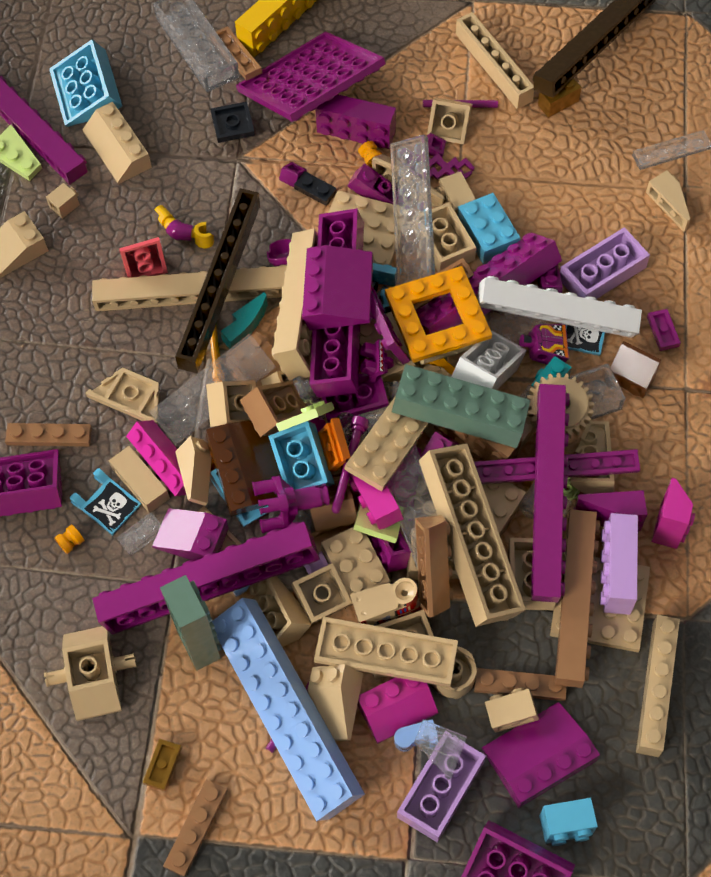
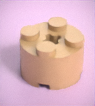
[432,646,477,699]

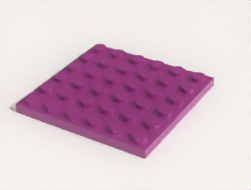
[236,31,386,122]

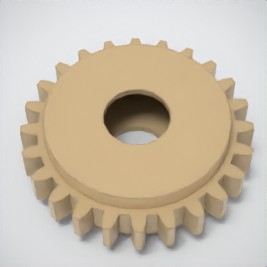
[526,373,594,438]

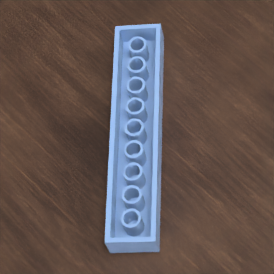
[212,598,365,821]

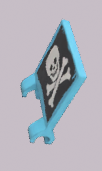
[566,325,605,356]
[70,468,141,536]

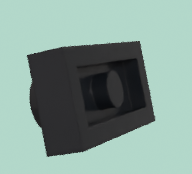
[294,171,337,206]

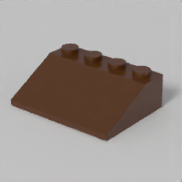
[206,420,282,517]

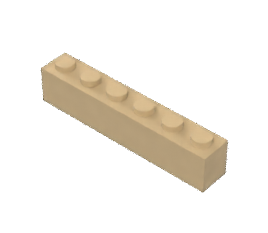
[456,12,534,109]
[636,615,680,757]

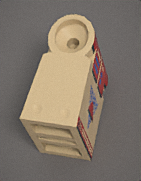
[350,578,421,626]

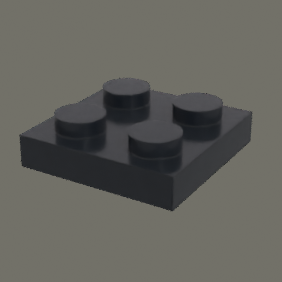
[210,102,255,143]

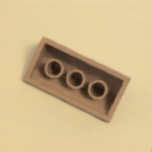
[415,515,453,617]

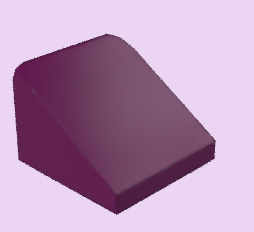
[420,132,446,157]
[279,162,307,187]

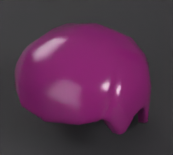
[267,239,291,267]

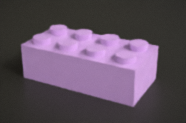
[560,227,650,299]
[600,513,638,615]
[397,732,486,843]

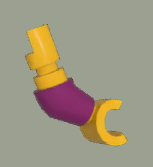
[154,205,214,249]

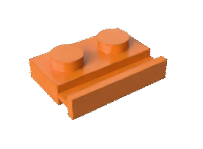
[318,418,351,471]

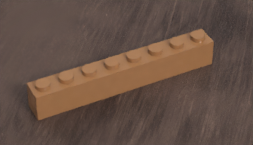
[554,509,600,688]

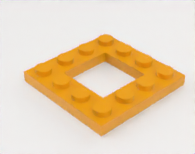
[385,266,492,363]

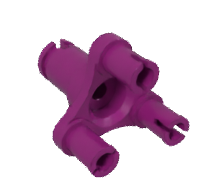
[252,475,330,534]

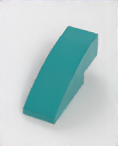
[220,292,268,350]

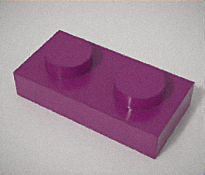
[647,309,681,351]

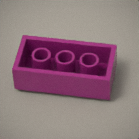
[315,94,396,149]

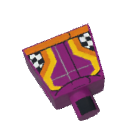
[519,324,569,365]

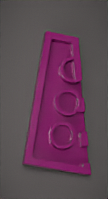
[371,287,410,365]

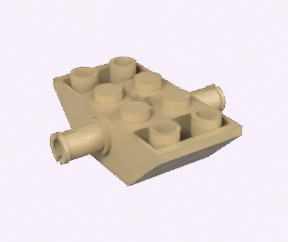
[44,626,137,721]

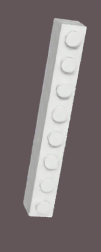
[477,276,642,338]

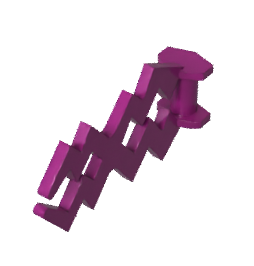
[407,151,475,182]

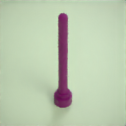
[332,416,369,514]

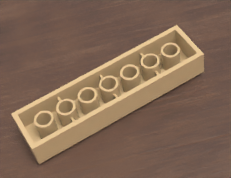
[272,228,318,381]
[419,444,526,627]

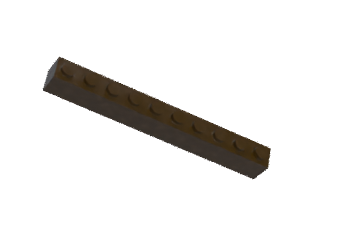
[533,0,656,98]
[175,188,260,374]

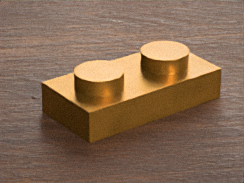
[143,738,182,792]

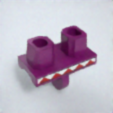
[360,339,394,383]

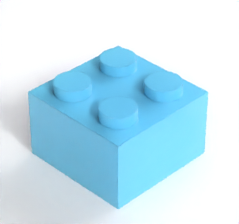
[539,798,598,846]

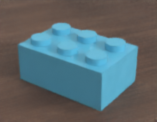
[457,193,520,265]
[268,421,335,490]

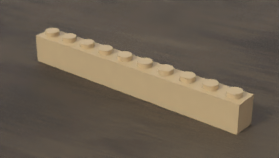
[92,265,287,311]

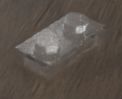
[116,512,161,556]

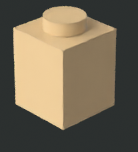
[46,183,80,219]

